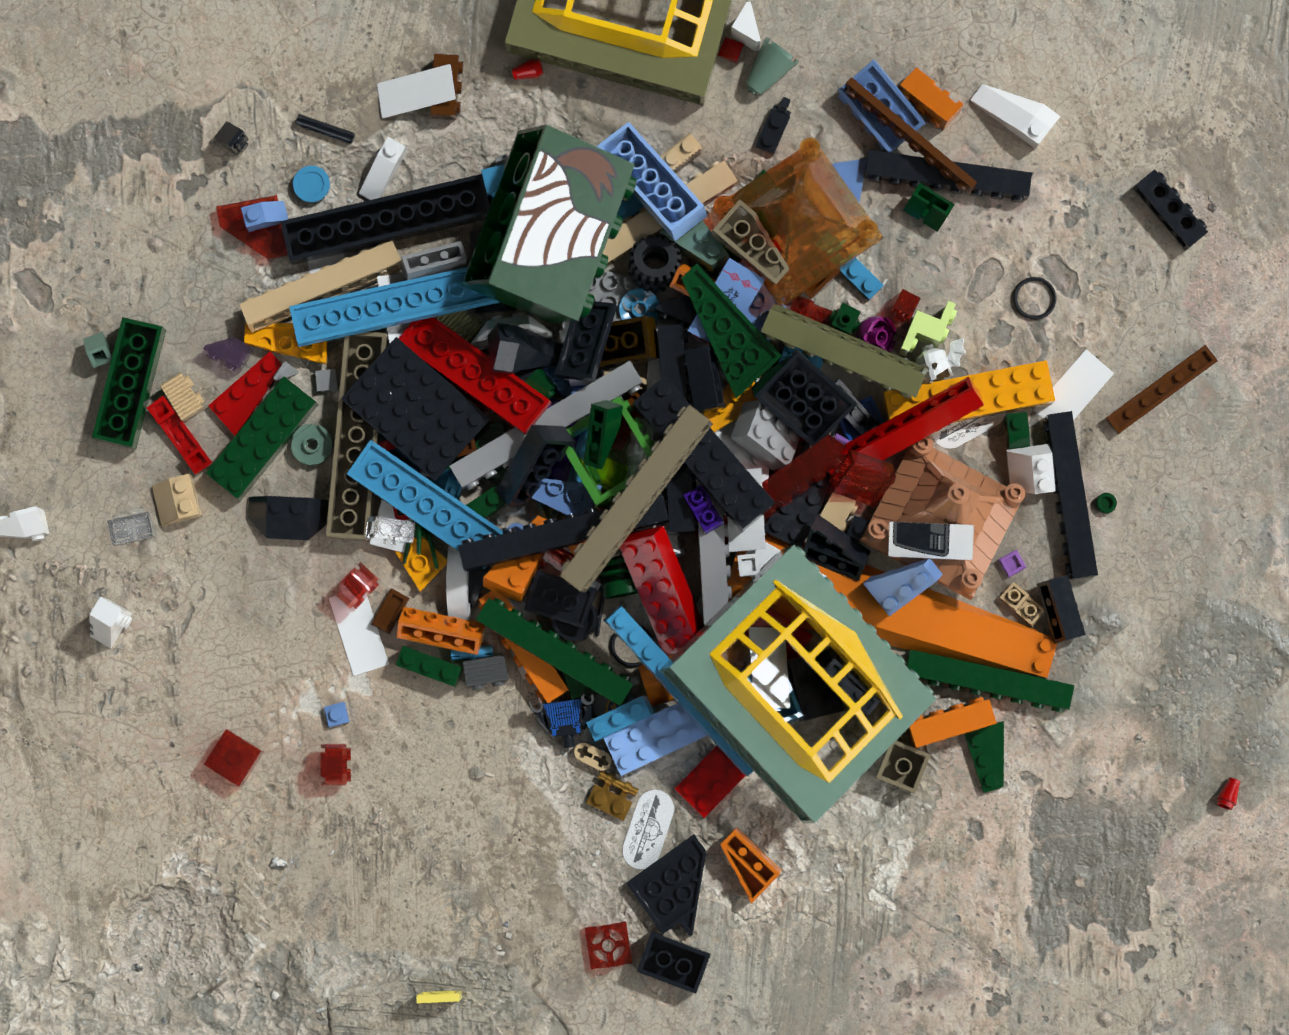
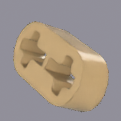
[574,743,612,771]

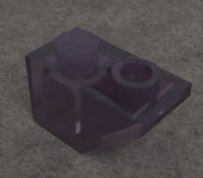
[203,337,254,372]

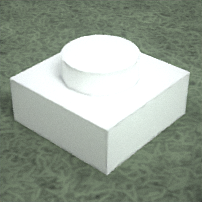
[737,553,760,577]

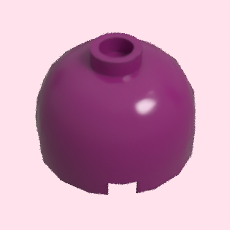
[856,316,897,352]

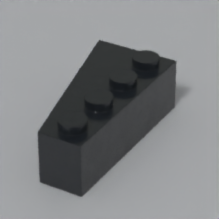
[497,425,576,506]

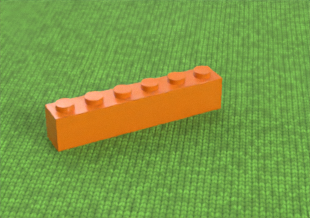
[478,591,569,704]

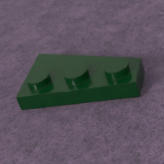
[964,721,1004,793]

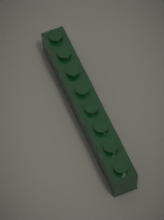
[476,597,633,706]
[906,650,1075,713]

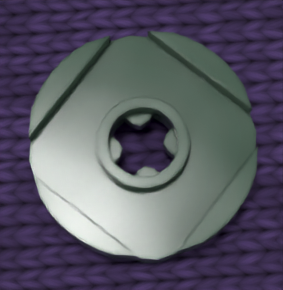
[291,424,333,466]

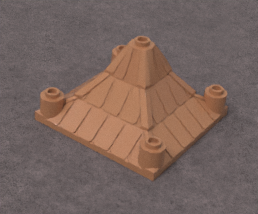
[860,436,1026,600]

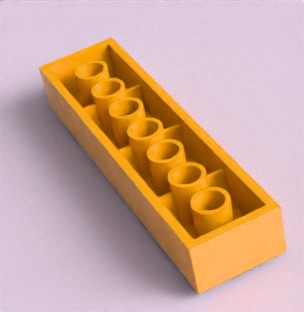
[882,360,1055,423]

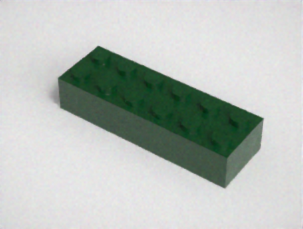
[92,317,166,450]
[206,376,319,501]

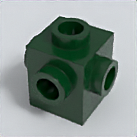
[829,302,861,335]

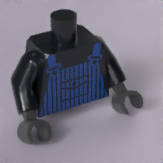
[529,691,594,748]

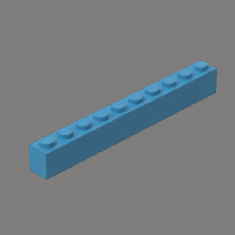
[603,606,753,776]

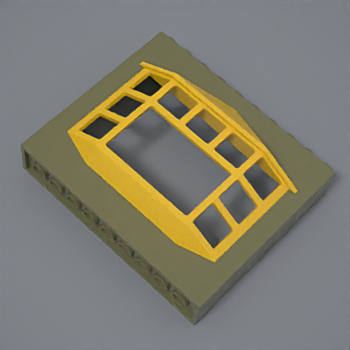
[505,0,733,106]

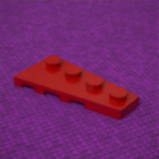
[208,351,282,436]

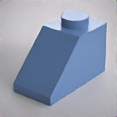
[241,201,289,232]

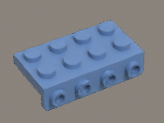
[837,60,927,153]

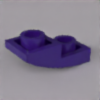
[683,485,724,534]

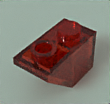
[890,289,921,323]

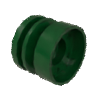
[600,555,638,599]

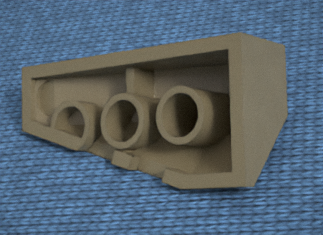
[711,199,789,285]

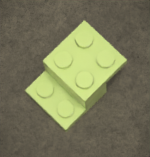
[898,301,957,357]

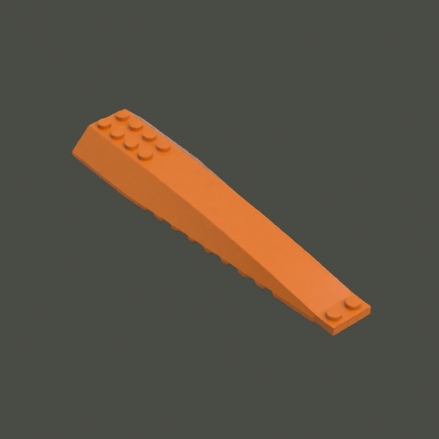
[727,534,1057,679]

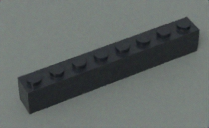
[864,150,1032,203]
[1042,411,1098,580]

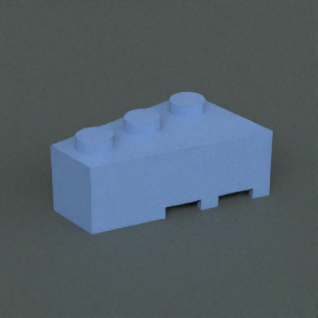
[863,558,943,617]

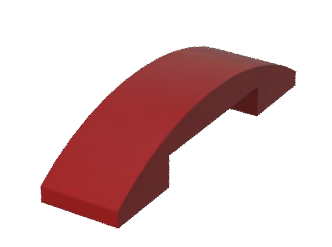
[147,396,212,475]

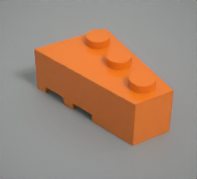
[899,67,964,130]
[720,827,782,904]

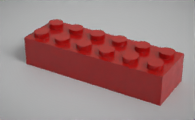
[620,526,703,656]

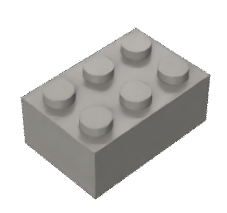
[731,400,800,470]

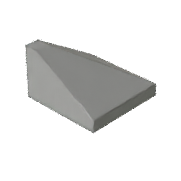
[274,362,298,383]

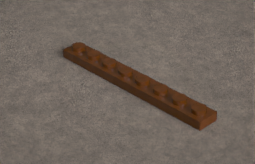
[844,77,977,194]

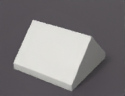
[731,1,761,52]

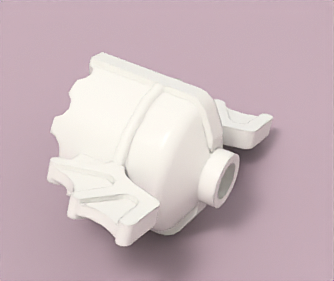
[905,338,966,384]

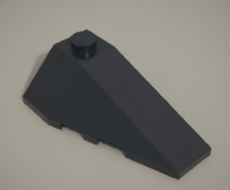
[487,323,563,374]

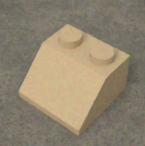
[152,474,202,526]

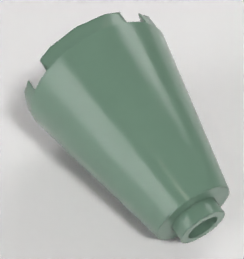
[745,37,799,96]

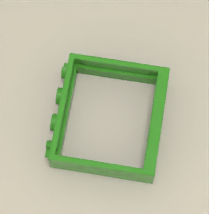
[565,397,654,510]

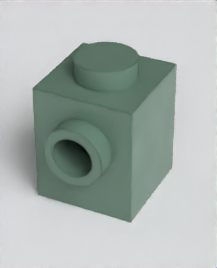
[83,331,112,368]

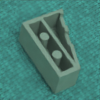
[660,220,730,275]

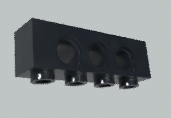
[1133,169,1208,251]

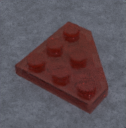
[216,195,289,260]

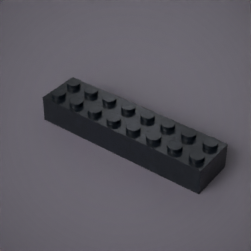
[633,376,775,533]

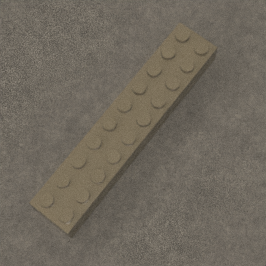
[326,332,389,542]
[560,405,713,593]

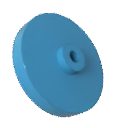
[293,166,330,203]

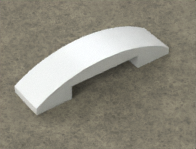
[446,545,471,621]

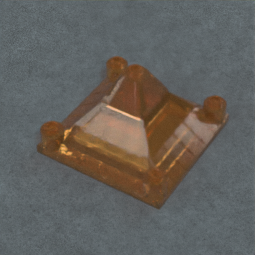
[712,138,884,307]

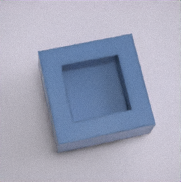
[324,702,350,727]

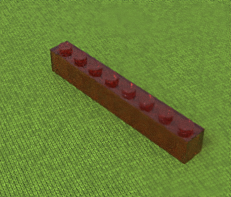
[695,435,846,545]

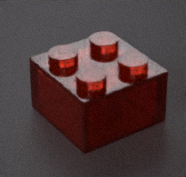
[204,729,265,787]

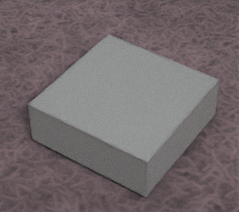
[315,369,338,392]

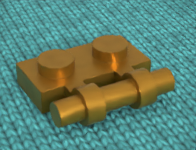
[586,771,639,821]

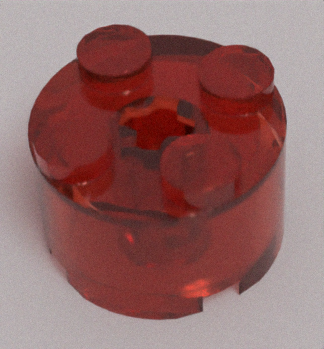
[332,561,379,609]
[320,744,351,786]

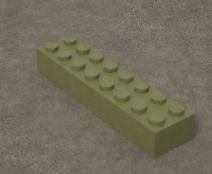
[761,303,928,399]

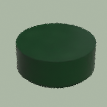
[1095,493,1117,514]

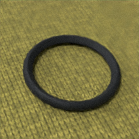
[1013,277,1057,320]
[610,624,654,667]

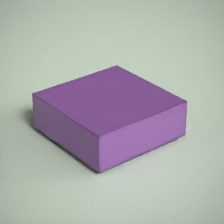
[998,549,1027,578]

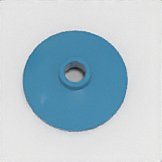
[619,289,660,323]

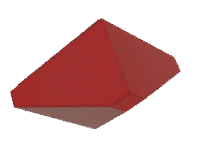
[718,37,744,64]

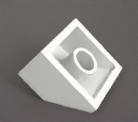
[1006,444,1055,494]

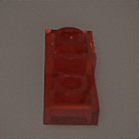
[790,295,833,326]

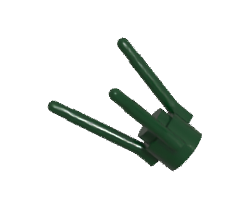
[402,520,439,569]

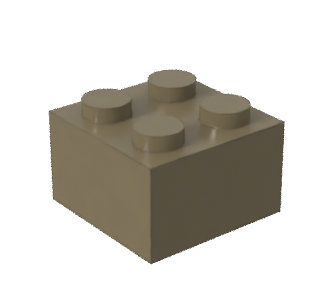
[875,741,931,794]

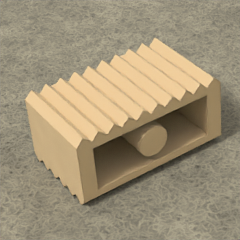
[660,133,701,173]
[160,372,205,422]

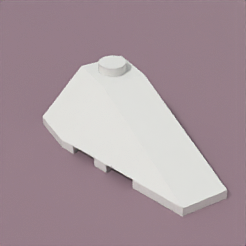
[970,84,1060,149]
[0,506,49,541]

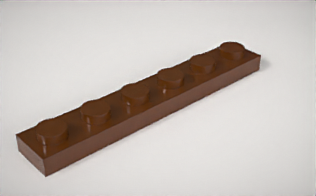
[1105,345,1218,435]

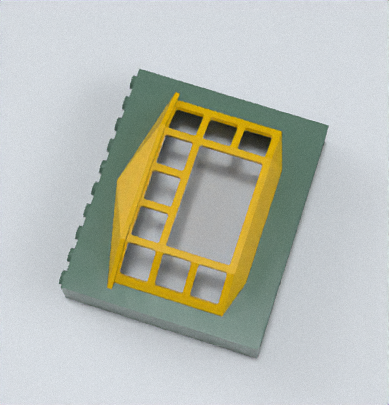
[660,545,936,824]

